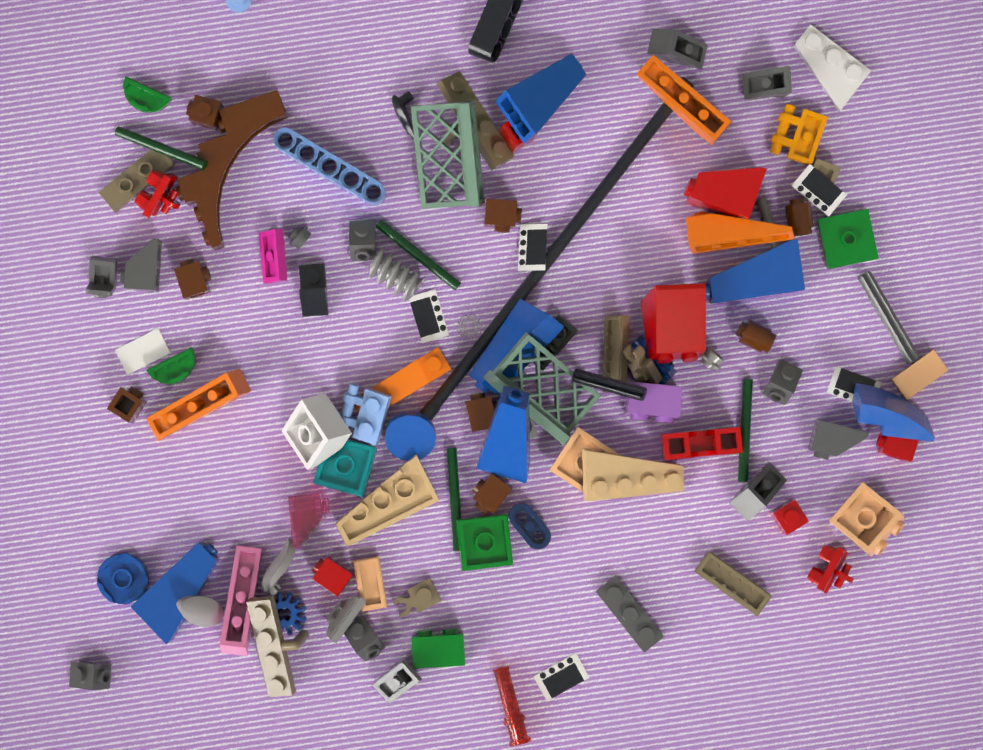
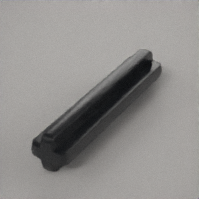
[572,369,647,401]

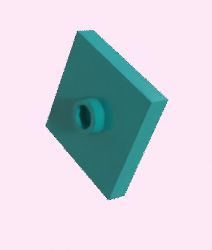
[313,440,378,498]

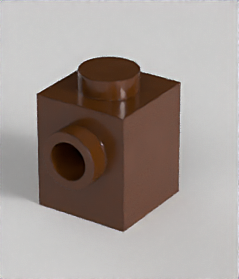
[186,95,224,130]
[484,198,522,233]
[174,259,212,300]
[107,386,148,423]
[466,393,498,432]
[472,473,512,514]

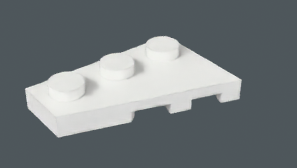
[794,24,871,112]

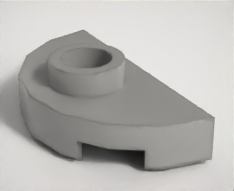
[326,595,367,644]

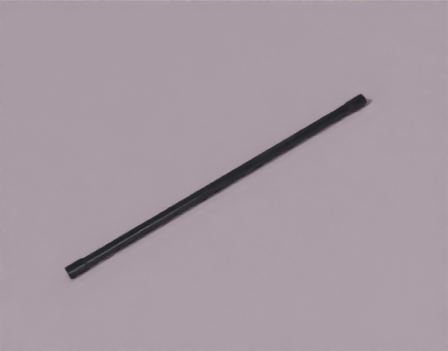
[419,77,694,421]

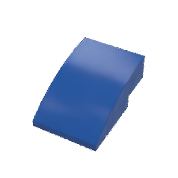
[852,383,935,442]

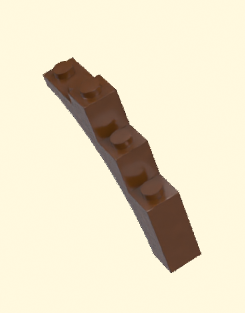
[175,90,288,251]

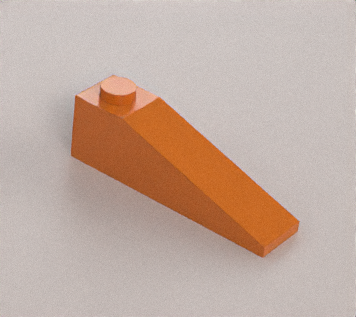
[636,55,732,146]
[686,212,795,254]
[354,347,452,414]
[146,369,251,441]

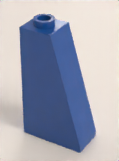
[495,53,587,144]
[705,239,805,304]
[468,299,564,395]
[476,386,530,483]
[131,541,220,644]

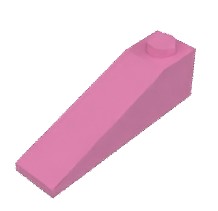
[220,545,262,656]

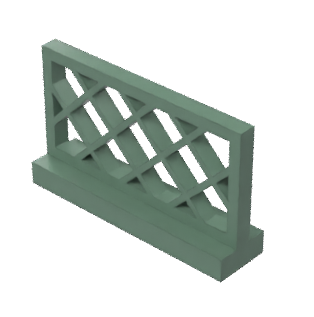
[411,100,485,209]
[483,332,601,445]

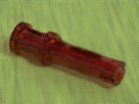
[493,666,532,747]

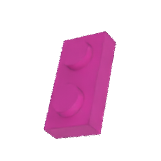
[259,229,287,283]

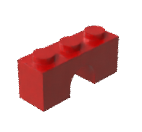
[660,427,743,460]

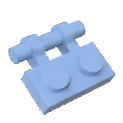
[340,383,392,446]

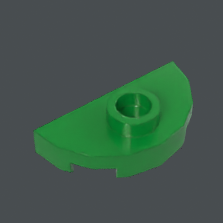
[123,76,173,113]
[146,347,196,384]

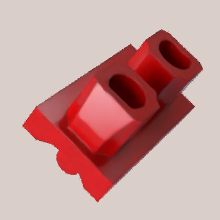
[134,170,181,218]
[807,545,854,594]

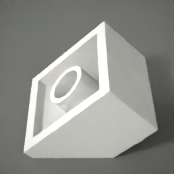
[282,393,352,470]

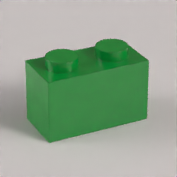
[411,628,465,669]

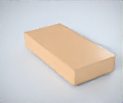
[890,349,948,400]
[353,556,388,611]

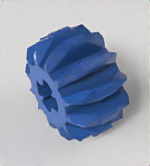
[274,592,307,635]

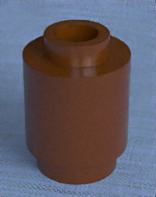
[785,198,814,236]
[736,319,776,353]

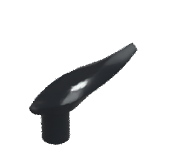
[392,91,414,140]

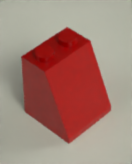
[684,167,767,219]
[640,283,706,364]

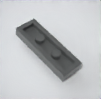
[595,575,664,653]

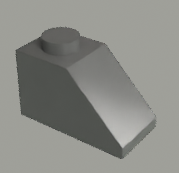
[647,29,708,69]
[120,239,162,292]
[808,420,869,460]
[730,462,787,521]

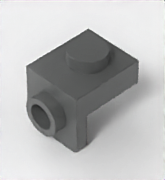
[349,220,376,261]
[86,256,117,298]
[763,359,803,405]
[344,615,386,662]
[69,661,112,690]

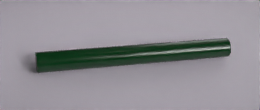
[115,126,208,170]
[376,219,461,291]
[738,379,753,482]
[446,448,461,551]

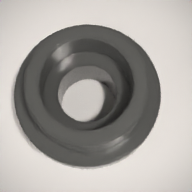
[288,225,311,249]

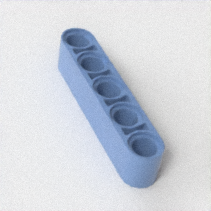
[273,128,386,206]

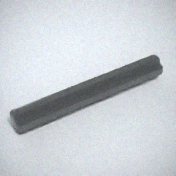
[858,271,919,364]

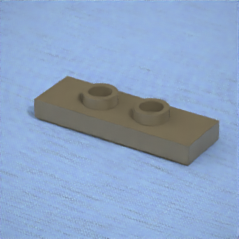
[98,150,175,213]
[602,315,629,392]
[694,550,773,617]

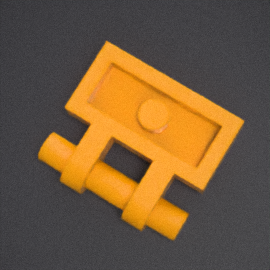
[770,104,828,166]

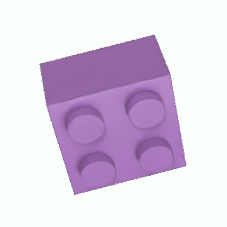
[624,382,683,423]

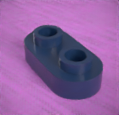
[509,503,551,549]

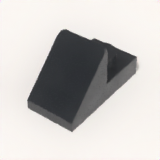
[299,264,329,317]

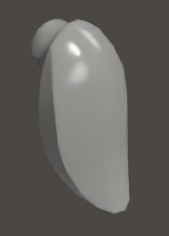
[262,537,296,596]
[176,595,224,627]

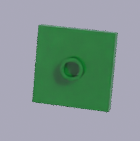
[817,209,879,270]
[456,514,513,571]

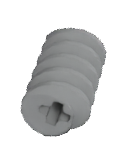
[368,247,425,302]

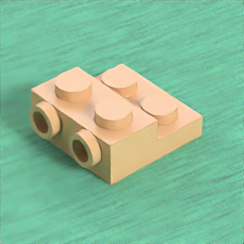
[550,427,620,492]
[829,482,905,557]

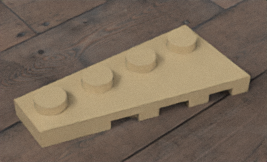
[582,449,684,501]
[336,454,440,547]

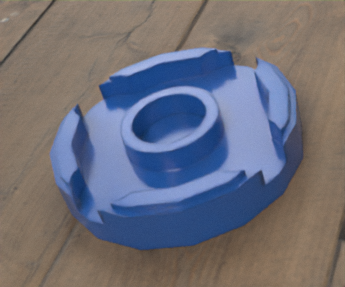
[385,412,436,461]
[97,553,149,604]

